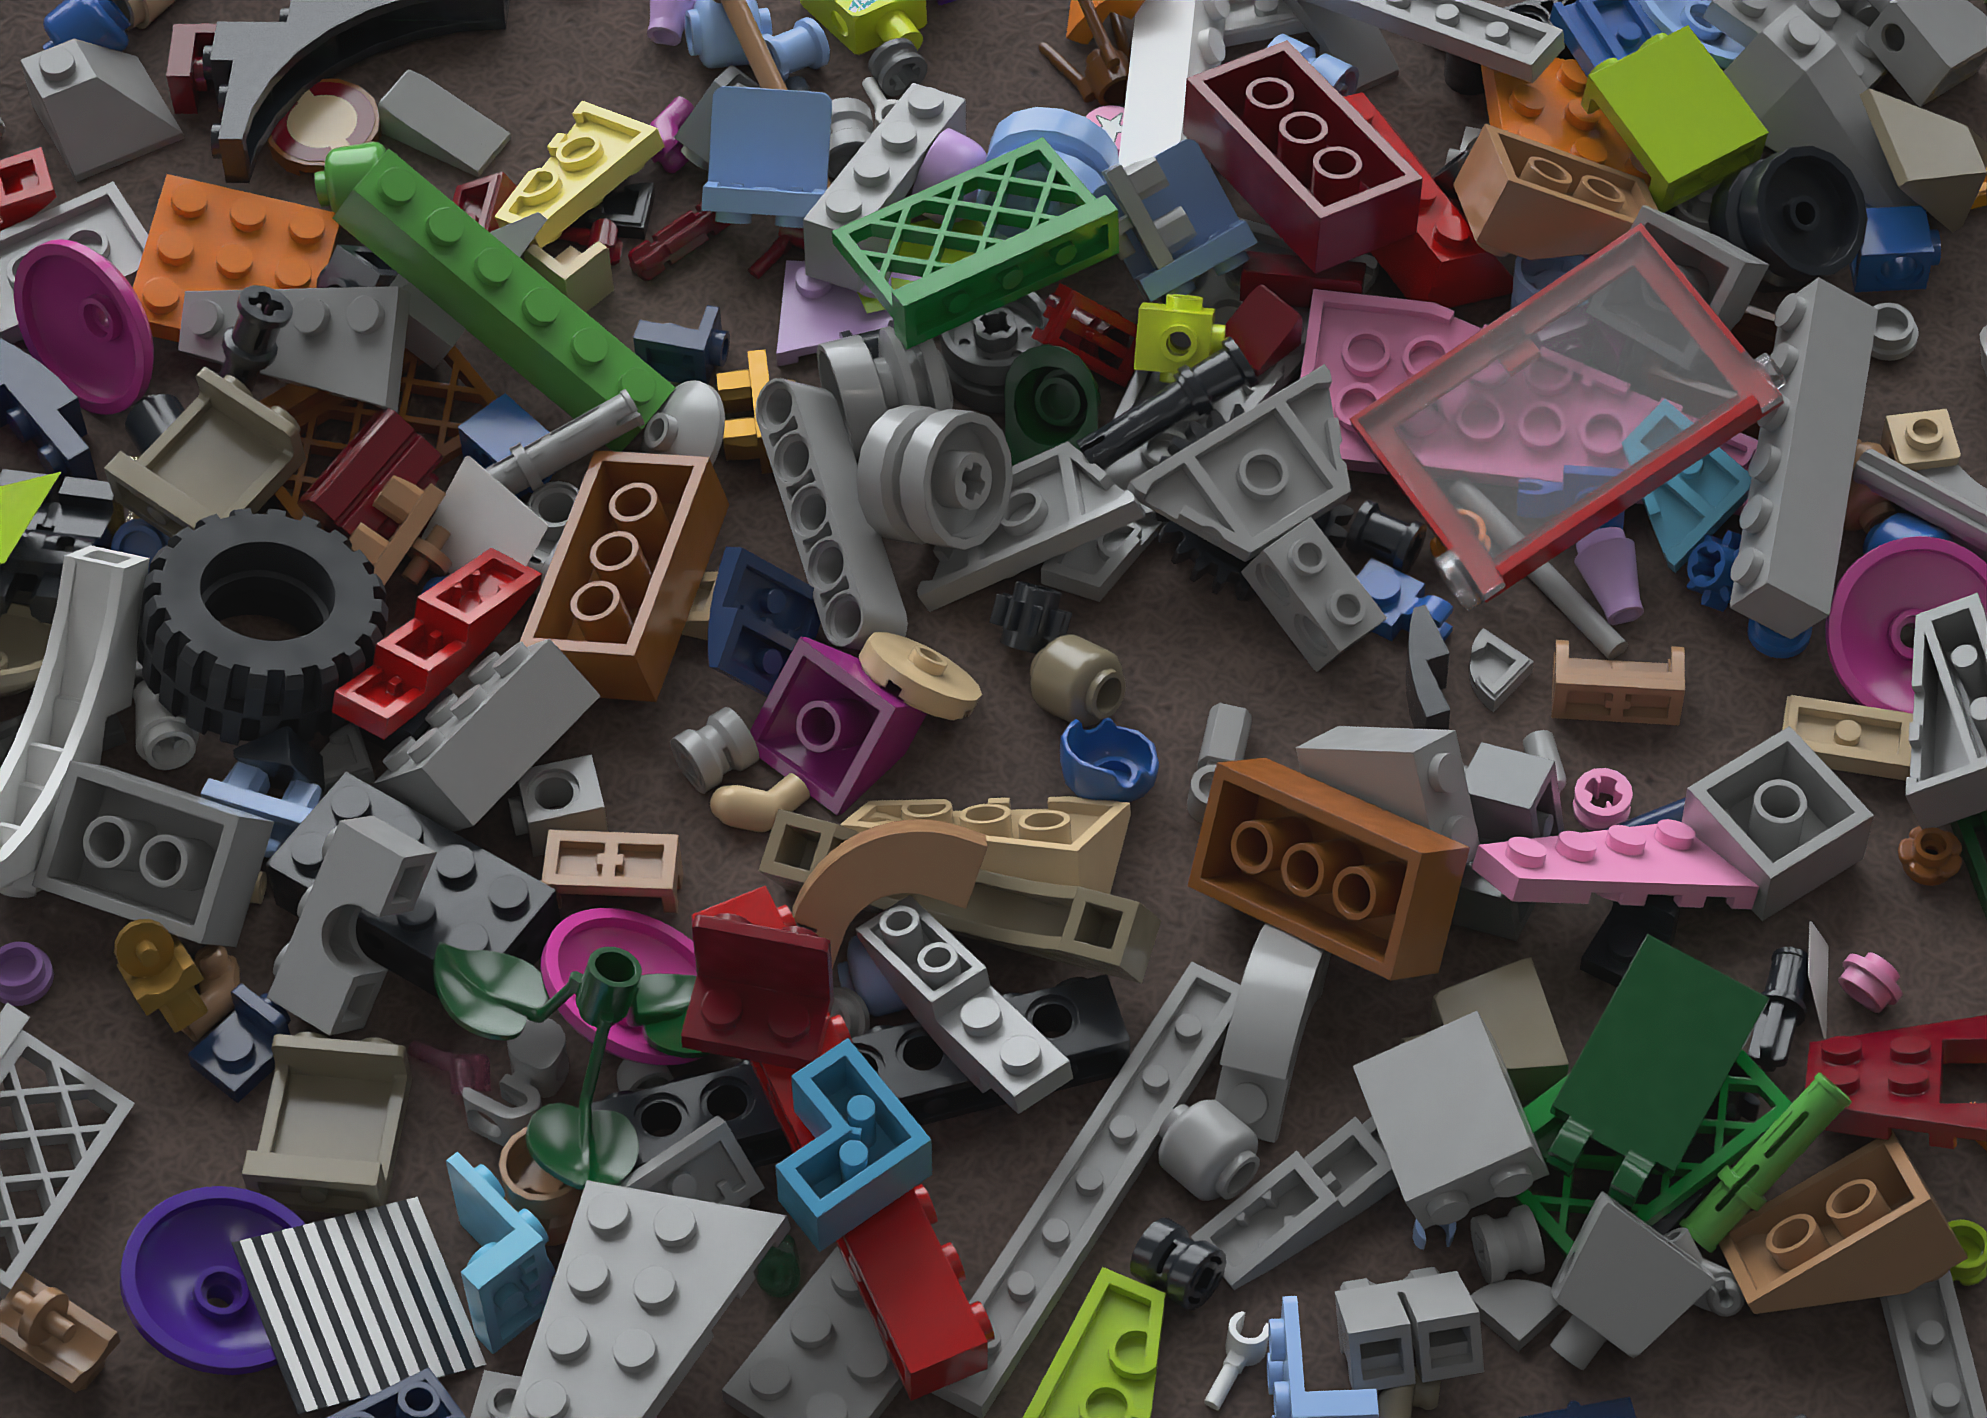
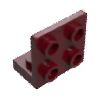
[681,913,834,1070]

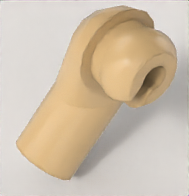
[710,773,810,832]

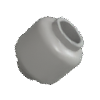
[1158,1100,1260,1201]

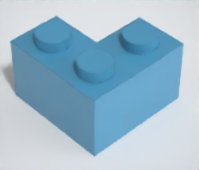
[775,1038,932,1252]

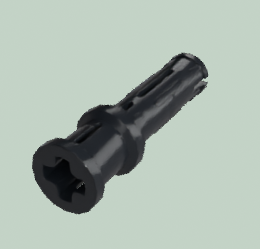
[219,285,293,394]
[1076,336,1259,470]

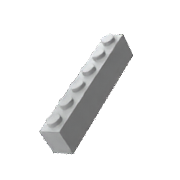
[1729,277,1878,639]

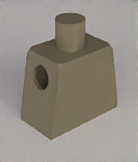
[1400,957,1569,1101]

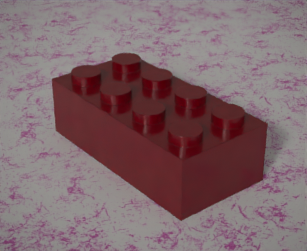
[1183,40,1423,274]

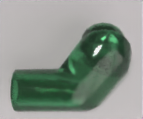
[756,1234,802,1298]

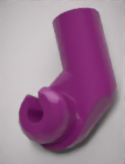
[650,96,695,174]

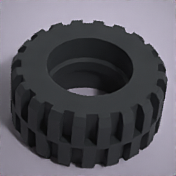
[137,508,388,746]

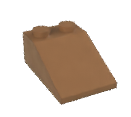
[1453,124,1658,260]
[1719,1130,1968,1314]

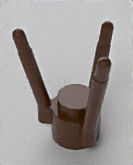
[1038,0,1131,106]

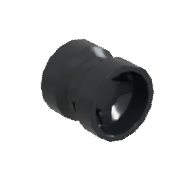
[1130,1218,1227,1310]

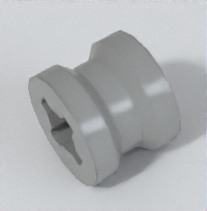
[1470,1204,1545,1284]

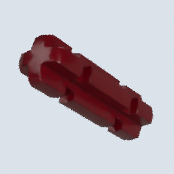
[628,202,731,281]

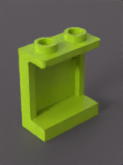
[1581,25,1769,213]

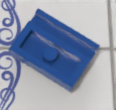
[1549,0,1662,78]

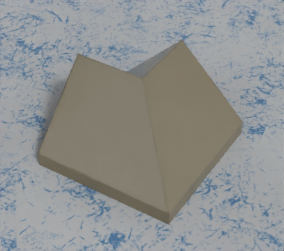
[1859,88,1987,233]

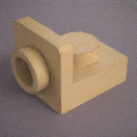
[1880,409,1961,472]

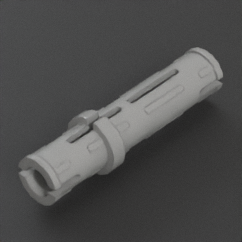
[485,389,645,495]

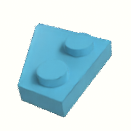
[1623,401,1752,573]

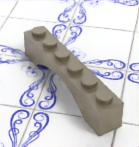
[758,809,1161,984]

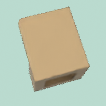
[524,241,614,312]

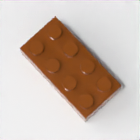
[520,450,730,702]
[1187,758,1470,981]

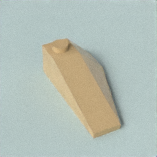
[840,796,1131,894]

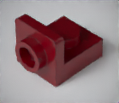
[166,23,217,114]

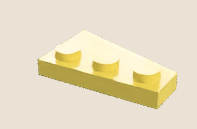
[494,101,665,249]

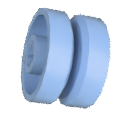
[976,107,1119,240]

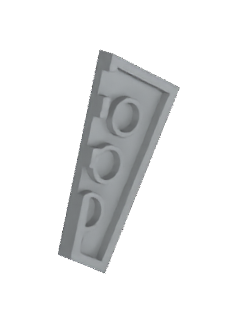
[178,286,411,412]

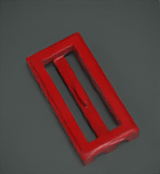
[1031,283,1137,388]

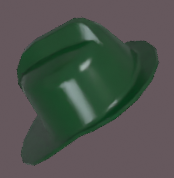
[1004,344,1101,466]

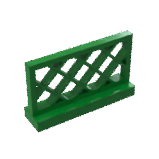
[832,137,1120,349]
[1511,1049,1792,1259]

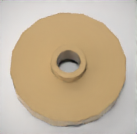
[858,632,982,720]

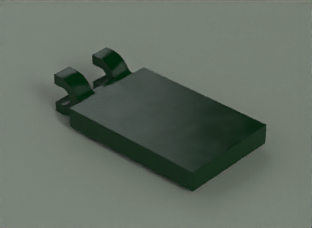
[1545,934,1769,1211]

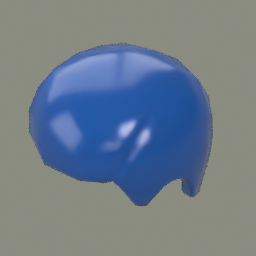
[1060,718,1159,803]

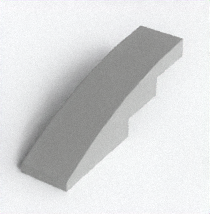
[1191,1116,1399,1290]

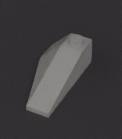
[1723,4,1927,213]

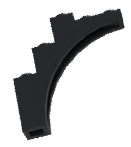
[202,0,510,183]

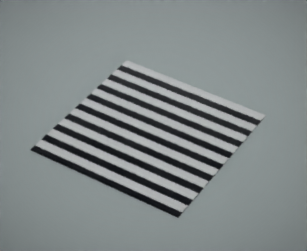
[231,1197,486,1415]

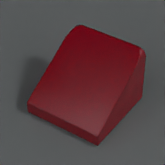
[1225,284,1303,377]

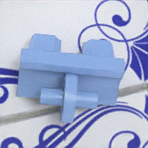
[200,761,323,858]

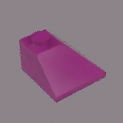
[750,637,927,815]

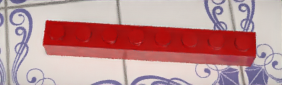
[691,885,995,1401]

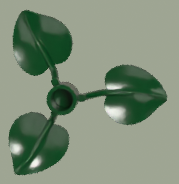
[434,942,711,1190]

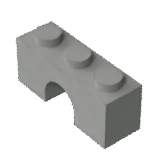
[267,816,437,1036]

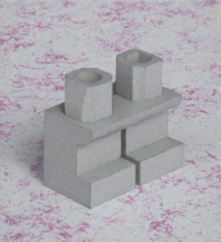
[1335,1267,1484,1390]

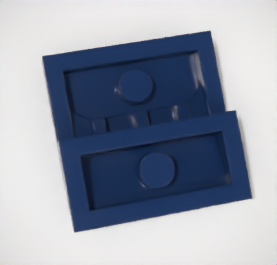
[708,547,821,697]

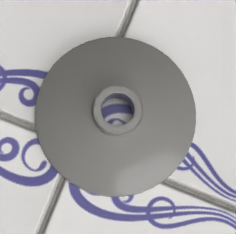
[640,380,725,465]

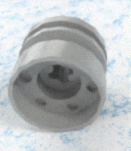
[817,326,953,465]

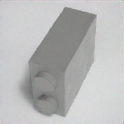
[1296,726,1480,864]
[1353,1011,1549,1229]

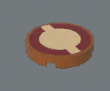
[266,79,382,177]

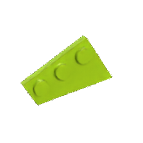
[1023,1267,1165,1418]

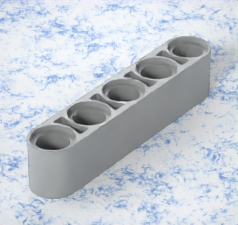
[755,378,908,651]

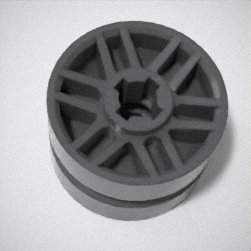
[940,292,1049,413]

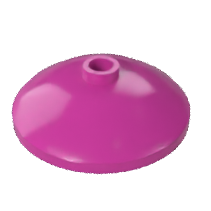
[14,239,154,415]
[1825,536,1987,714]
[541,908,702,1065]

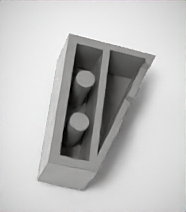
[1905,593,1987,829]

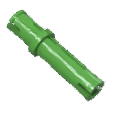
[1679,1072,1852,1253]

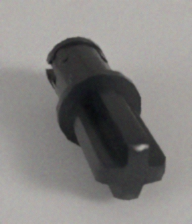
[1748,947,1809,1072]

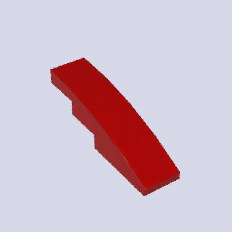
[332,548,542,739]

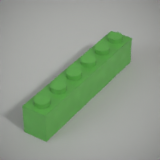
[332,149,676,452]

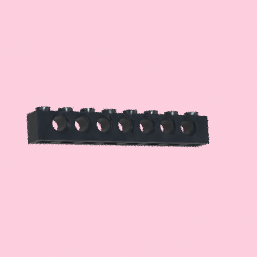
[592,974,1130,1173]

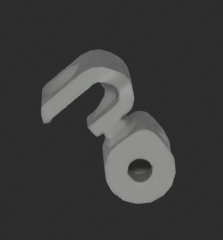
[462,1018,569,1146]

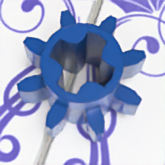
[1687,530,1742,612]

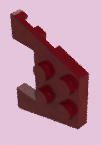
[1804,1015,1987,1149]

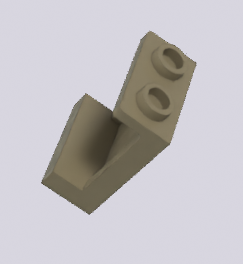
[104,367,306,538]
[242,1032,412,1214]

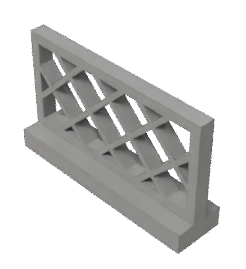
[0,1002,135,1299]

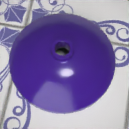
[120,1186,305,1375]

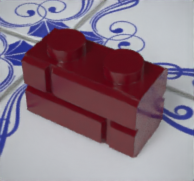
[297,408,444,540]

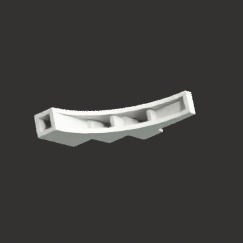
[0,545,150,898]

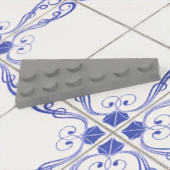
[508,1181,791,1418]

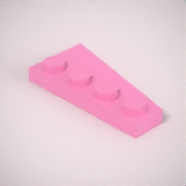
[1472,819,1759,909]

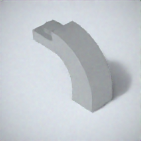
[1215,923,1331,1143]

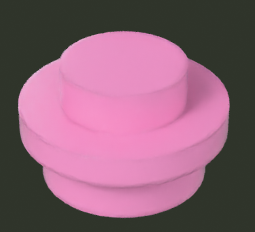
[1838,952,1903,1013]

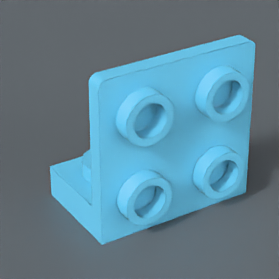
[446,1152,556,1354]

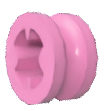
[1572,768,1633,831]

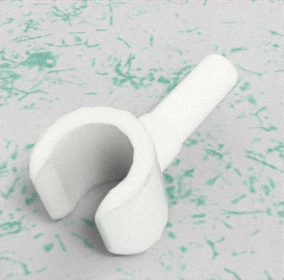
[862,77,898,130]
[1204,1311,1269,1410]

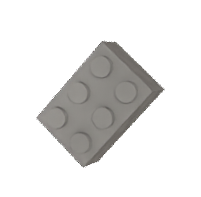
[373,638,600,832]
[32,760,274,947]

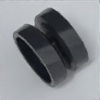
[1708,146,1868,293]

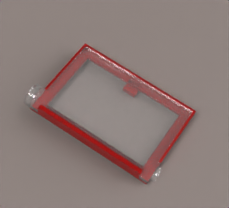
[1349,223,1786,612]

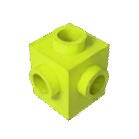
[1134,294,1226,383]

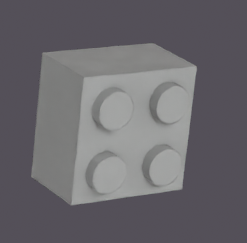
[1682,726,1874,921]

